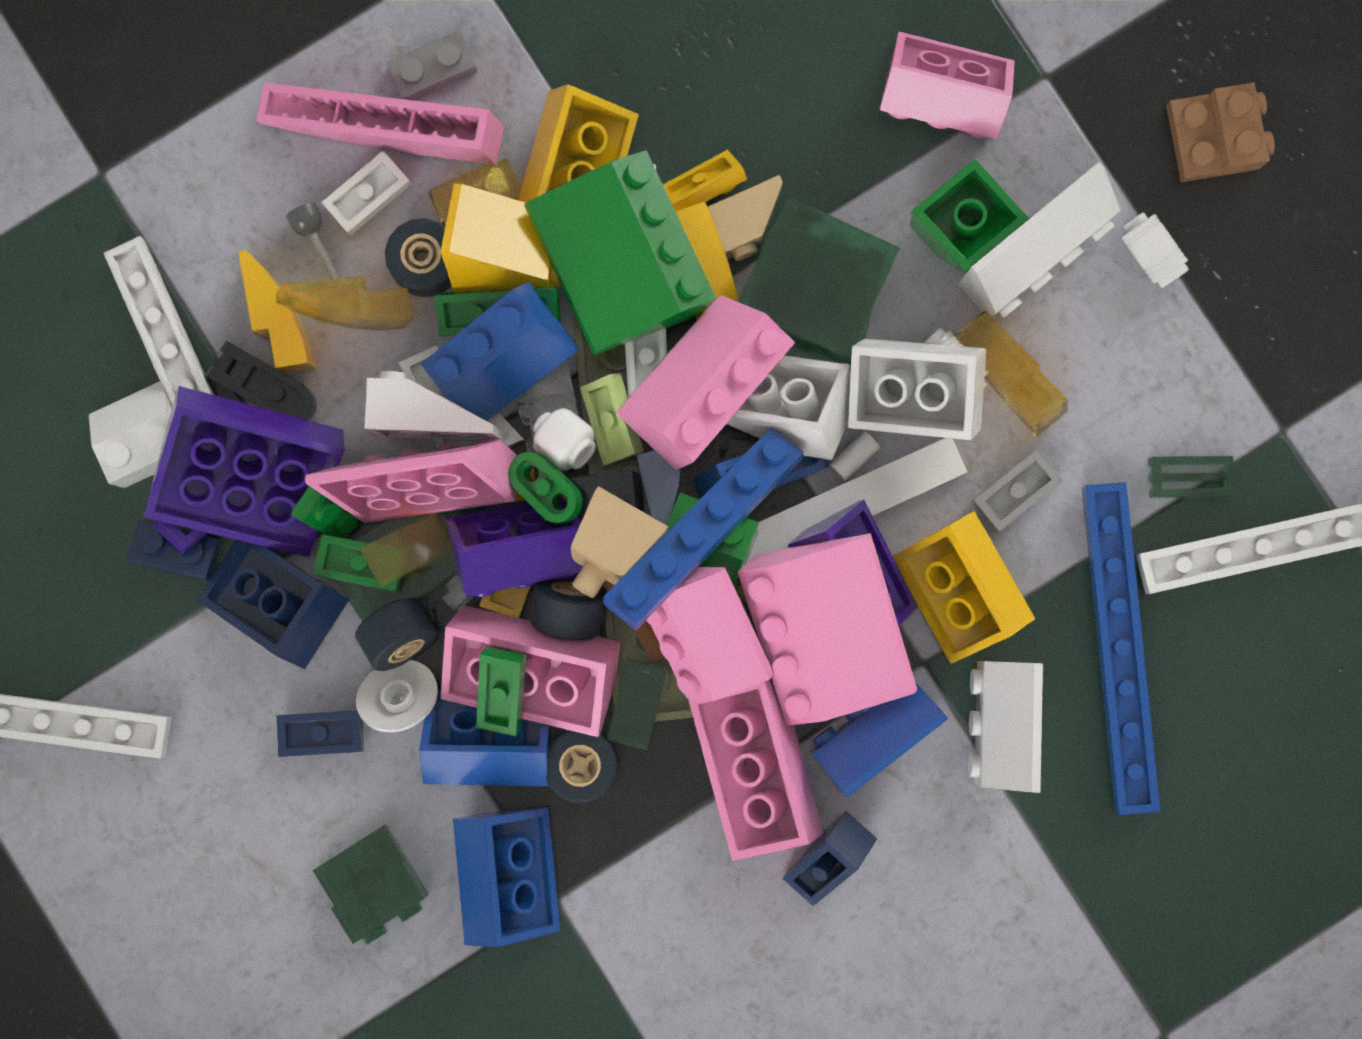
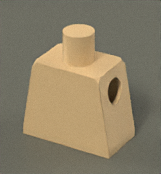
[571,486,668,598]

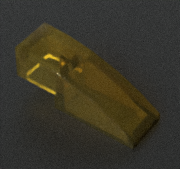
[275,276,413,330]
[954,310,1068,437]

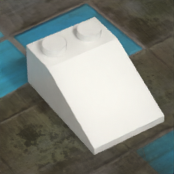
[726,355,851,460]
[364,371,504,442]

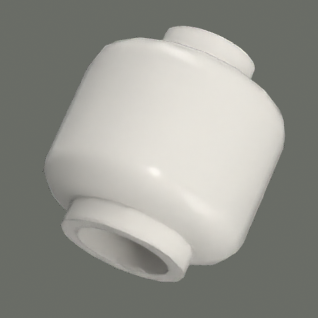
[533,408,596,471]

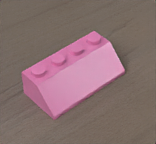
[616,295,795,470]
[441,605,621,737]
[688,678,824,861]

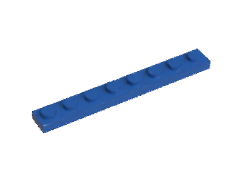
[1082,482,1161,815]

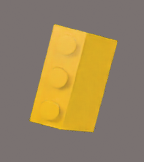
[518,84,639,203]
[893,511,1035,664]

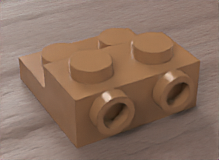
[1166,82,1275,182]

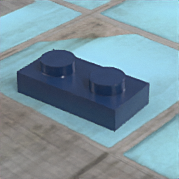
[126,520,221,581]
[276,710,364,757]

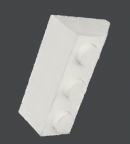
[968,661,1043,793]

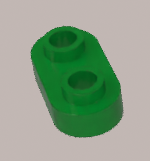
[508,452,582,523]

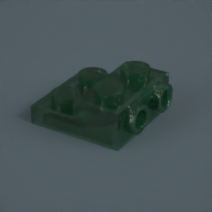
[312,824,429,945]

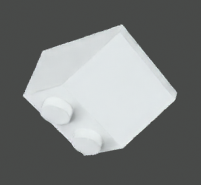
[89,381,172,488]

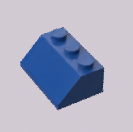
[421,282,579,421]
[809,682,948,798]
[419,689,551,786]
[453,807,560,947]

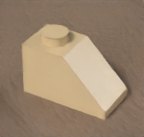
[707,175,783,261]

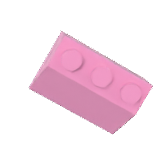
[880,32,1015,140]
[646,567,775,701]

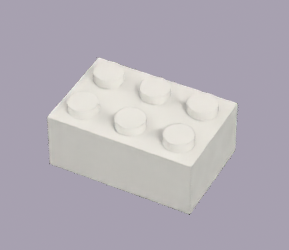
[848,339,986,440]

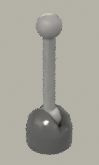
[286,202,349,298]

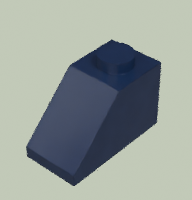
[782,811,877,906]

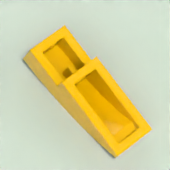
[676,201,739,319]
[238,250,316,375]

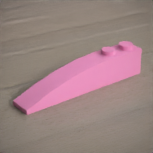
[256,82,504,165]

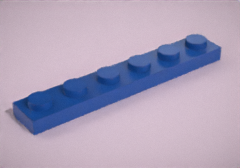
[603,427,804,631]

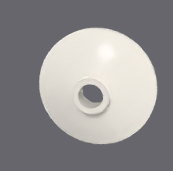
[356,660,438,732]

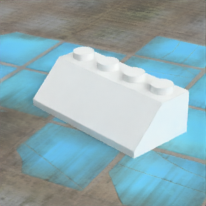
[958,162,1121,320]

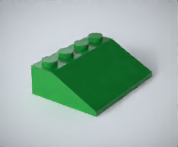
[524,150,716,355]

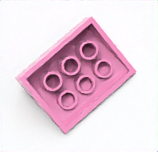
[305,438,517,523]
[738,533,917,726]

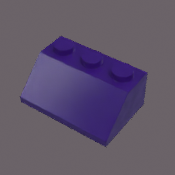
[445,497,583,597]
[788,499,918,626]

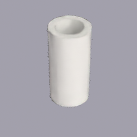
[828,431,880,482]

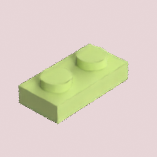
[580,373,644,466]

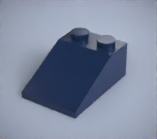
[197,540,350,669]

